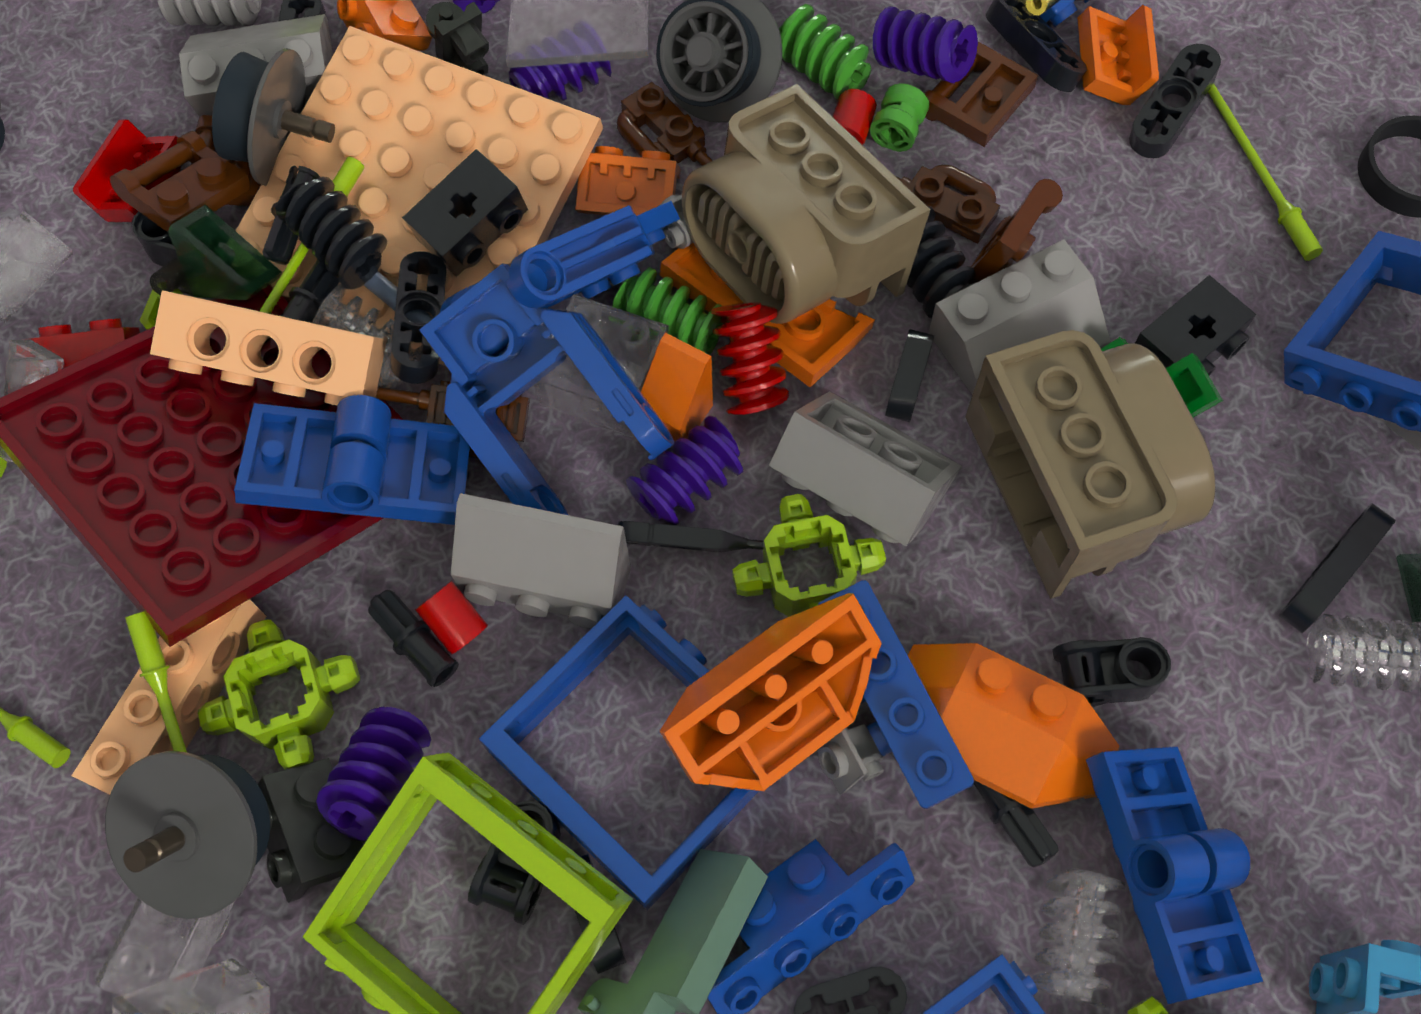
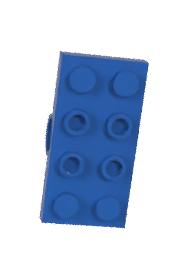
[234,395,470,525]
[1086,746,1263,1004]

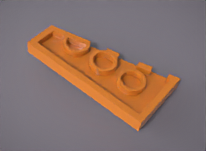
[659,243,875,388]

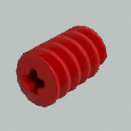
[710,302,789,415]

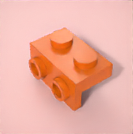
[337,0,432,51]
[1077,5,1159,106]

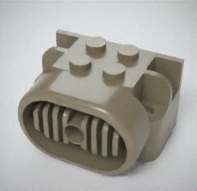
[682,84,931,324]
[965,330,1215,599]

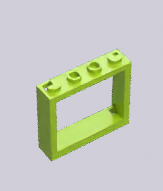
[303,752,633,1014]

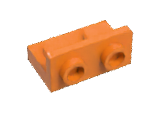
[575,146,681,216]

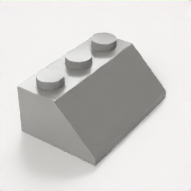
[179,14,333,117]
[928,239,1110,395]
[769,391,962,546]
[451,493,631,629]

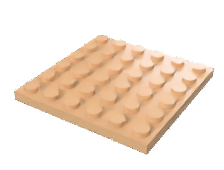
[218,26,603,367]

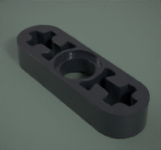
[986,0,1087,92]
[1129,44,1221,158]
[390,251,447,384]
[1279,503,1396,633]

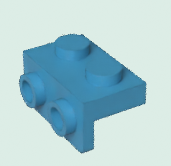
[1309,940,1421,1014]

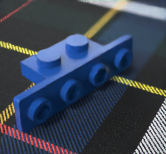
[818,580,974,809]
[707,839,915,1014]

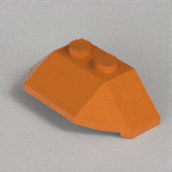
[660,593,882,791]
[908,643,1119,809]

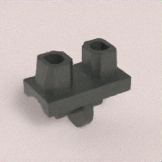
[426,2,489,75]

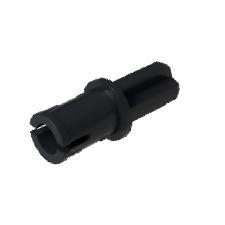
[262,166,320,265]
[280,259,339,323]
[368,590,459,687]
[974,780,1059,867]

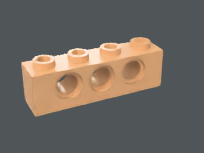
[150,290,387,406]
[72,599,267,795]

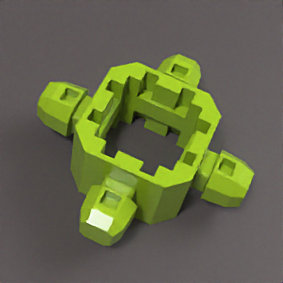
[732,494,886,617]
[198,619,360,770]

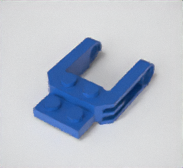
[440,201,680,313]
[419,263,674,515]

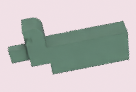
[577,849,768,1014]

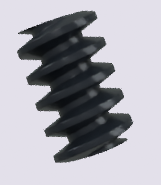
[275,177,387,290]
[907,206,977,318]

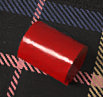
[832,89,877,145]
[415,581,488,655]

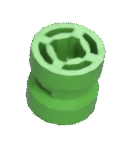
[870,83,930,152]

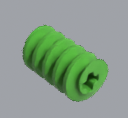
[779,4,871,101]
[612,267,723,355]

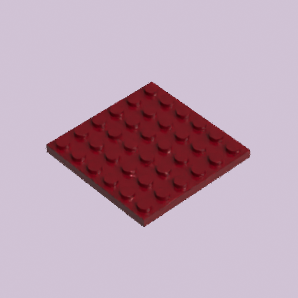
[0,276,403,647]

